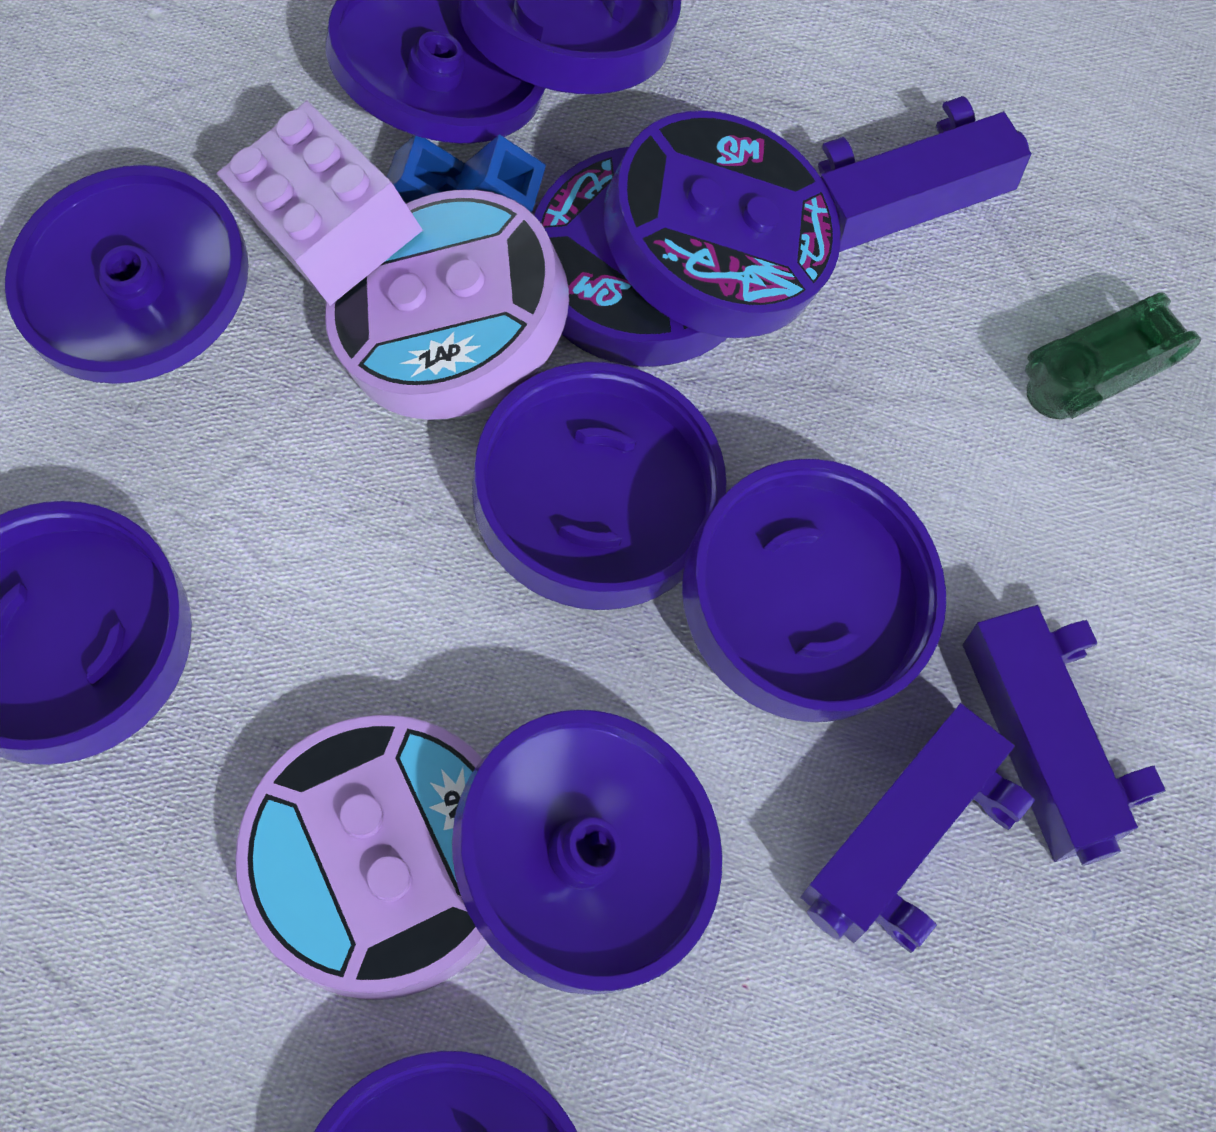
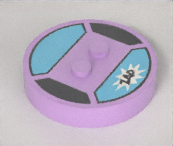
[325,190,569,420]
[235,715,488,1000]

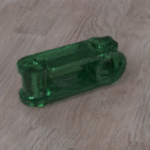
[1024,292,1201,420]

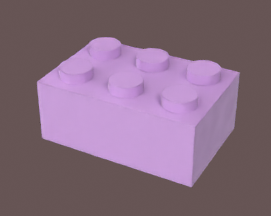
[216,101,423,306]

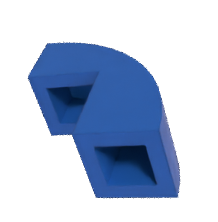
[387,134,546,212]

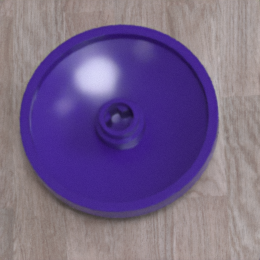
[325,0,546,143]
[5,165,249,384]
[452,710,722,995]

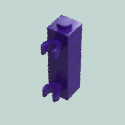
[818,96,1032,252]
[962,605,1166,866]
[800,703,1035,953]

